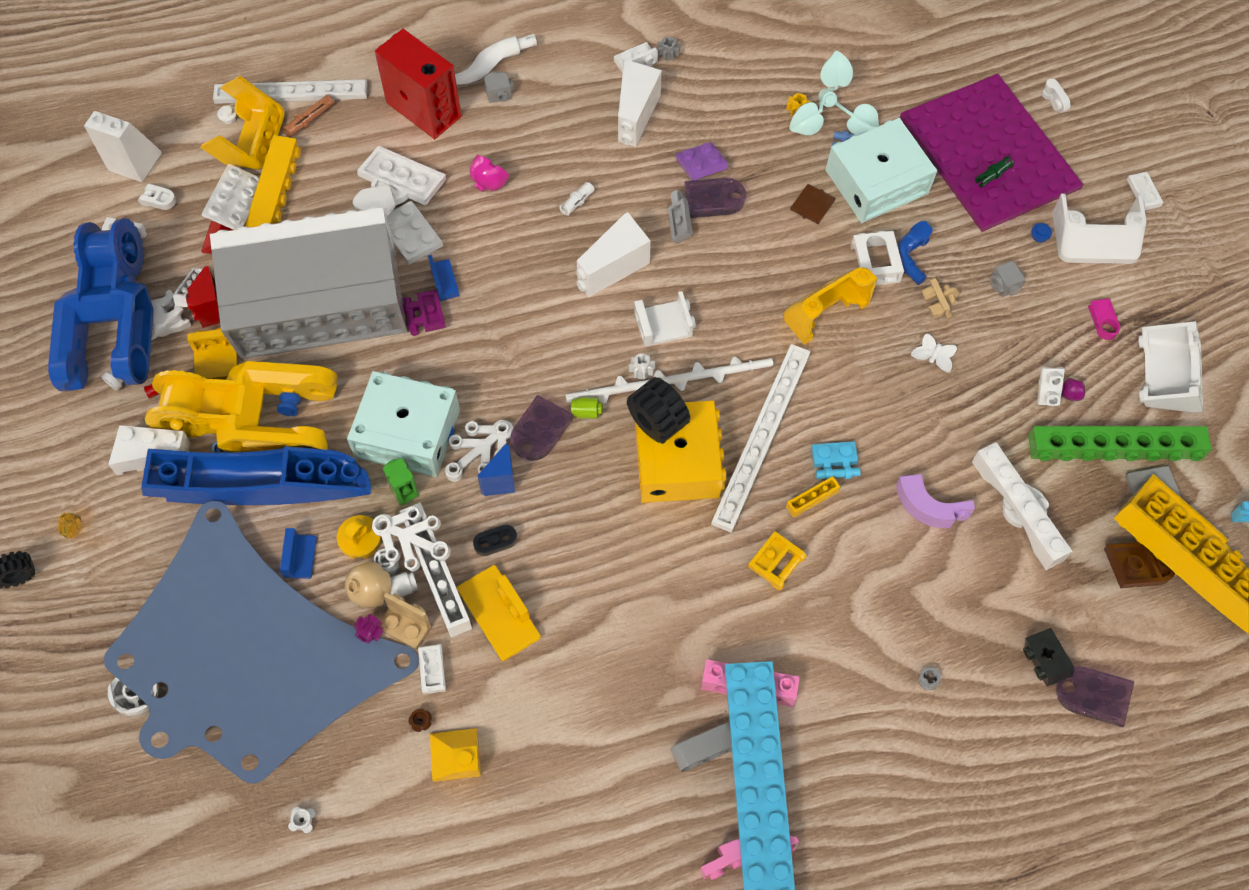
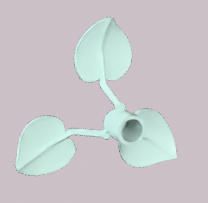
[789,50,879,135]

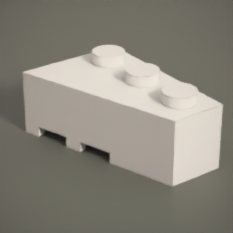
[108,425,191,476]

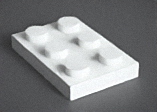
[386,201,443,265]

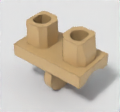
[921,278,959,319]

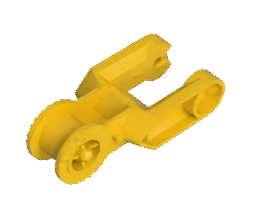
[145,361,338,453]

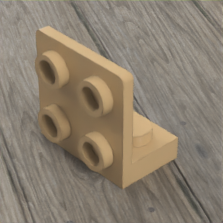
[380,593,431,651]

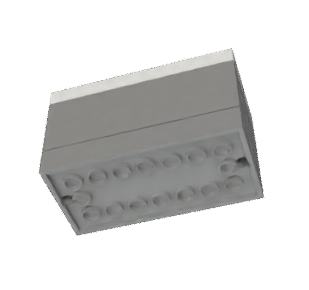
[210,207,408,360]

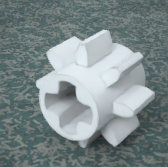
[629,353,655,380]

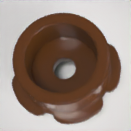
[409,709,432,732]

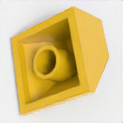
[430,728,481,782]

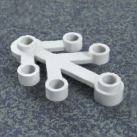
[445,420,514,482]
[372,507,451,572]

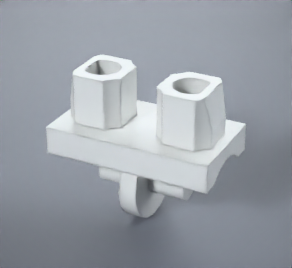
[1037,367,1065,406]

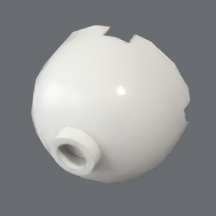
[108,668,159,717]

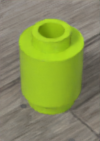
[571,397,603,419]

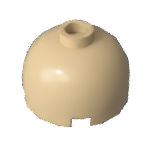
[345,562,391,608]

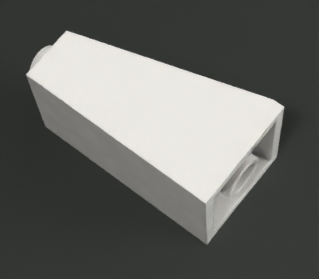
[618,59,662,147]
[84,111,162,182]
[576,212,651,297]

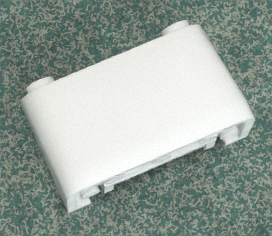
[1139,321,1203,413]

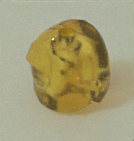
[56,512,82,539]

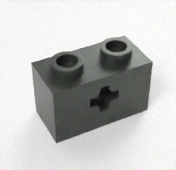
[1023,628,1074,687]

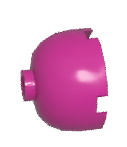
[469,155,510,192]

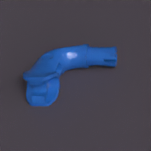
[897,221,933,285]

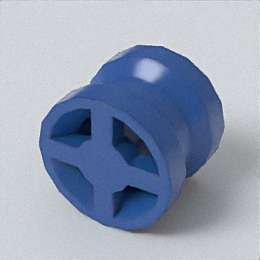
[277,392,301,416]

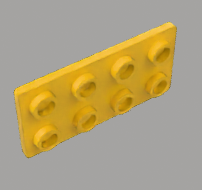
[456,565,541,662]

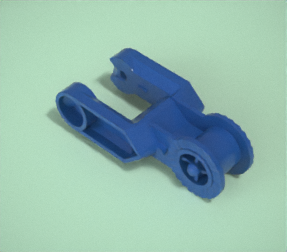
[48,218,154,391]

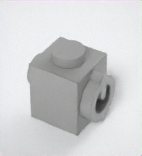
[484,71,514,103]
[990,261,1025,297]

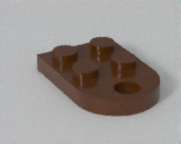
[1104,542,1175,589]

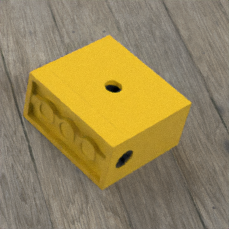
[635,401,726,503]

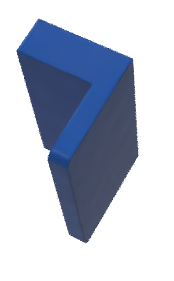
[428,255,459,301]
[280,528,317,579]

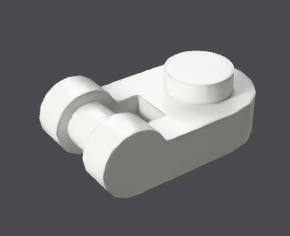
[1042,79,1071,113]
[138,184,176,210]

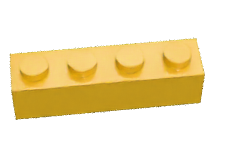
[786,476,840,518]

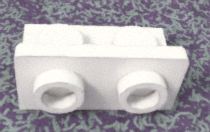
[614,42,658,73]

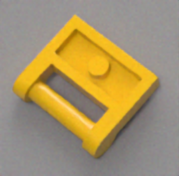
[748,531,807,591]

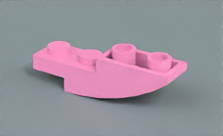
[700,836,799,881]

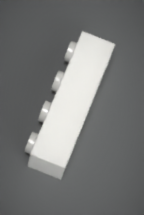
[173,268,202,307]

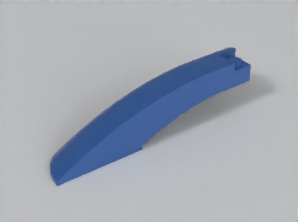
[141,446,371,505]

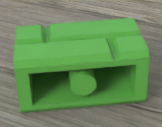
[383,458,419,505]

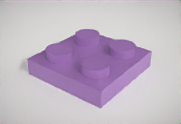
[676,142,728,181]

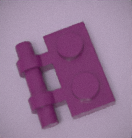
[403,289,446,336]

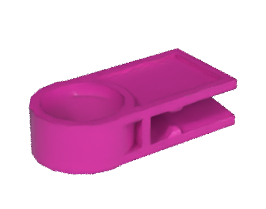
[1088,298,1120,340]

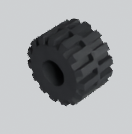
[626,377,691,444]

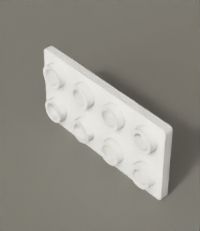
[202,164,260,230]

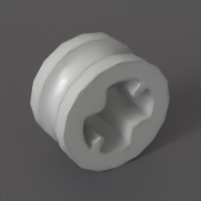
[918,667,941,690]

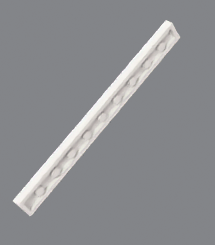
[711,344,811,533]

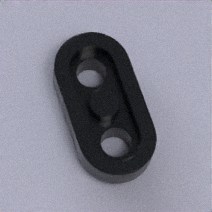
[473,525,517,556]

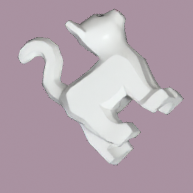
[151,290,191,341]

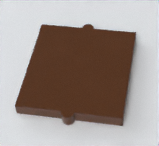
[790,184,836,225]

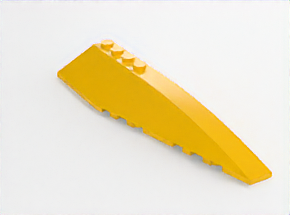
[1114,474,1249,634]

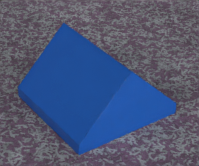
[477,444,515,496]

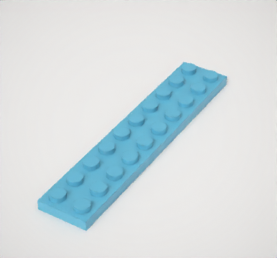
[725,661,795,890]

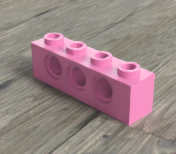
[701,659,800,707]

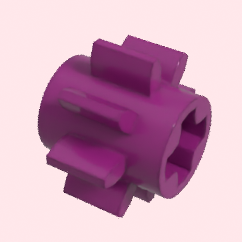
[354,614,383,643]

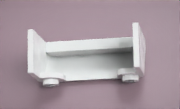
[1052,194,1146,264]

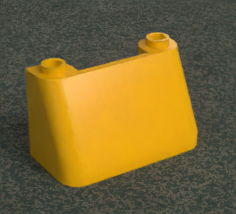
[784,267,878,345]

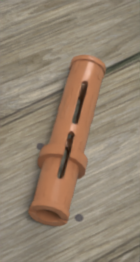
[283,94,334,138]

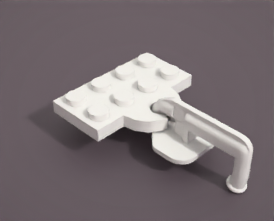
[353,146,446,217]

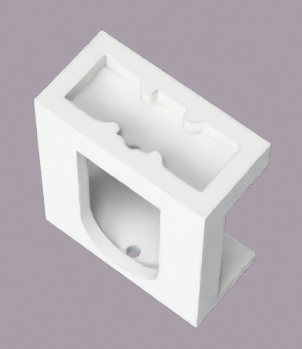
[851,231,904,285]

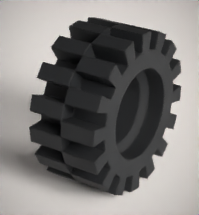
[0,551,36,589]

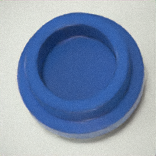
[1031,223,1052,242]

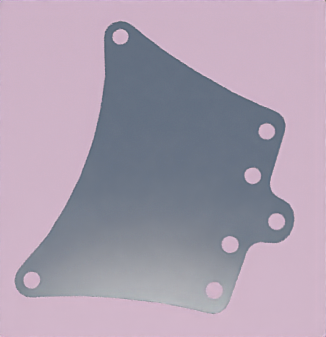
[104,501,419,784]

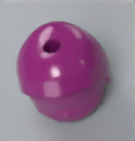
[1061,378,1085,401]

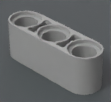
[670,722,732,772]

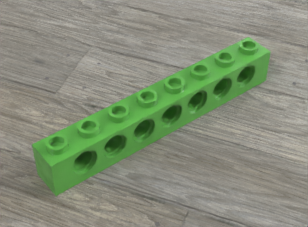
[1028,426,1212,461]

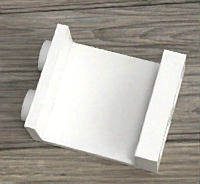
[634,291,696,347]

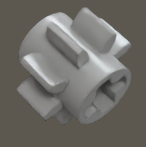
[657,37,679,61]

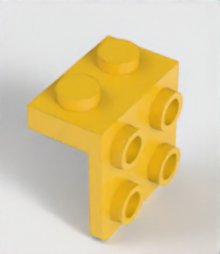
[187,327,238,379]

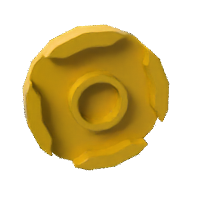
[336,515,381,559]

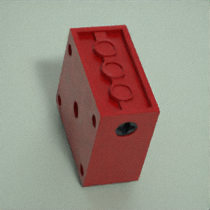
[374,28,462,140]

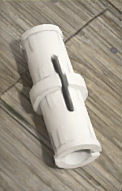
[559,182,595,216]

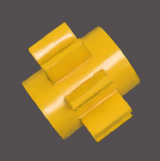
[786,93,811,116]

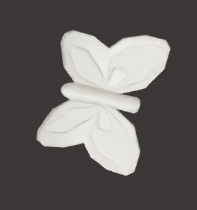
[911,334,957,372]

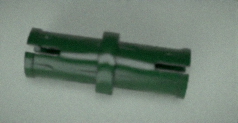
[975,156,1014,188]

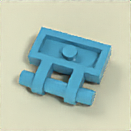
[811,441,860,480]

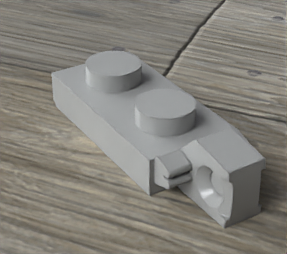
[668,189,693,244]

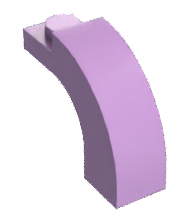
[896,474,975,528]

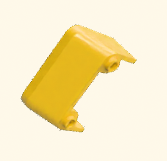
[200,76,284,170]

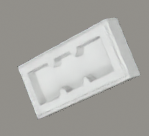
[1127,171,1163,210]
[418,644,446,694]

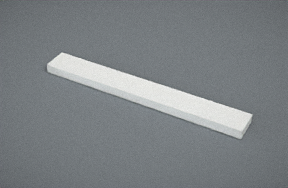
[213,79,368,104]

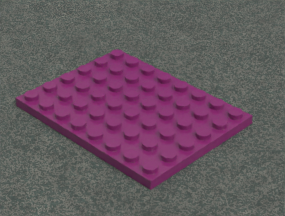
[899,73,1084,232]

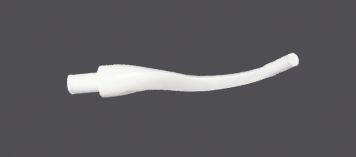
[455,34,537,85]

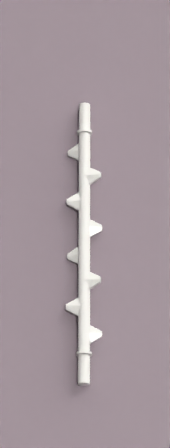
[565,357,773,405]

